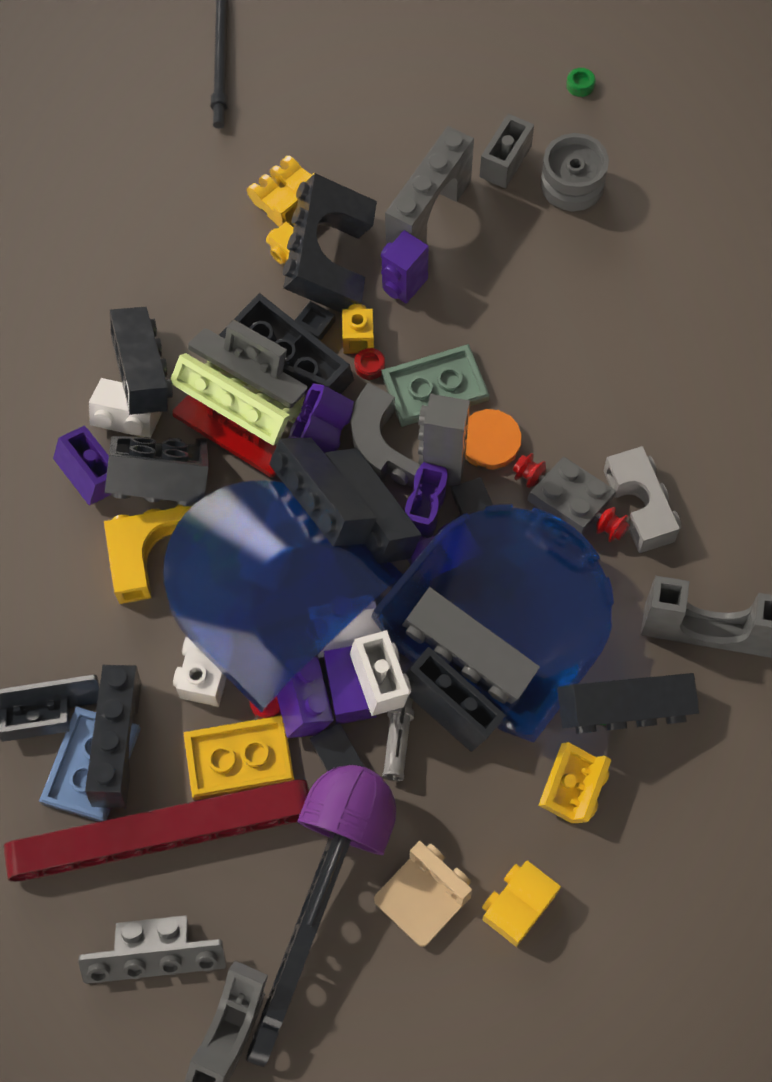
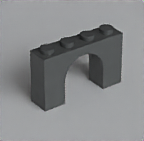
[385,126,474,245]
[641,575,772,658]

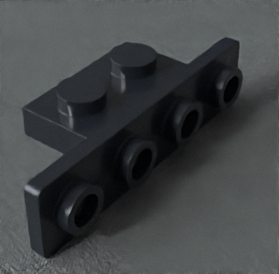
[0,675,100,742]

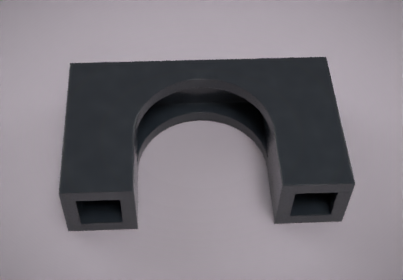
[282,173,377,313]

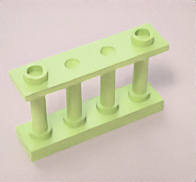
[170,353,306,445]

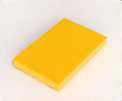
[183,715,294,801]

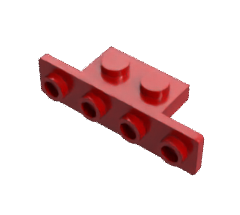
[172,394,276,477]

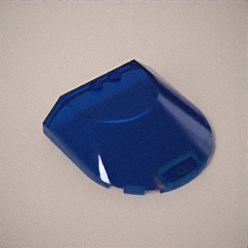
[163,480,404,712]
[371,504,614,743]

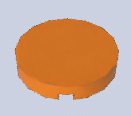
[466,409,521,470]

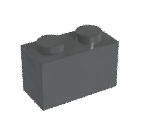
[480,113,534,189]

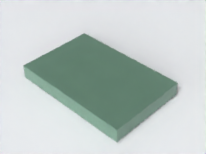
[381,344,489,427]

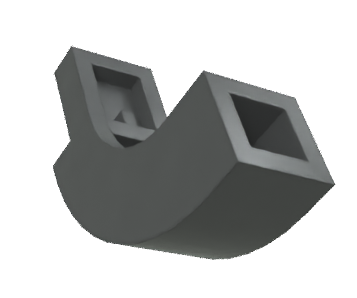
[351,382,420,488]
[185,961,268,1082]

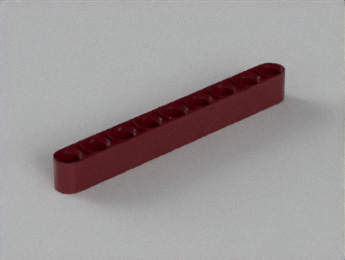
[3,780,309,882]

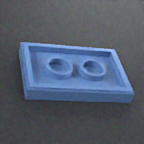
[39,707,141,822]

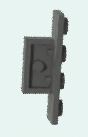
[188,320,308,408]
[78,915,226,984]

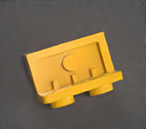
[538,742,611,824]

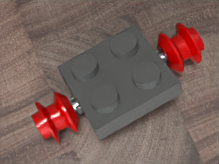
[513,453,630,542]

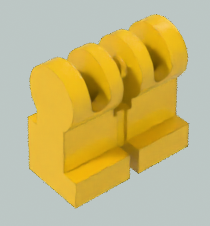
[247,156,314,227]

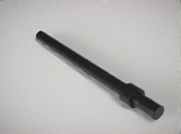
[210,0,228,129]

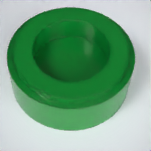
[566,68,596,97]

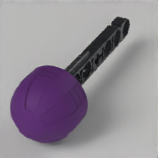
[246,765,396,1067]

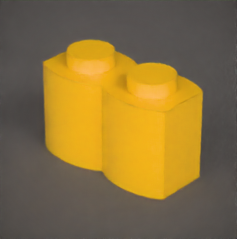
[482,860,561,947]

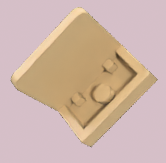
[374,840,472,947]

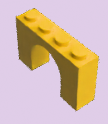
[104,497,243,604]

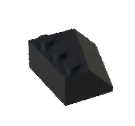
[105,436,209,506]

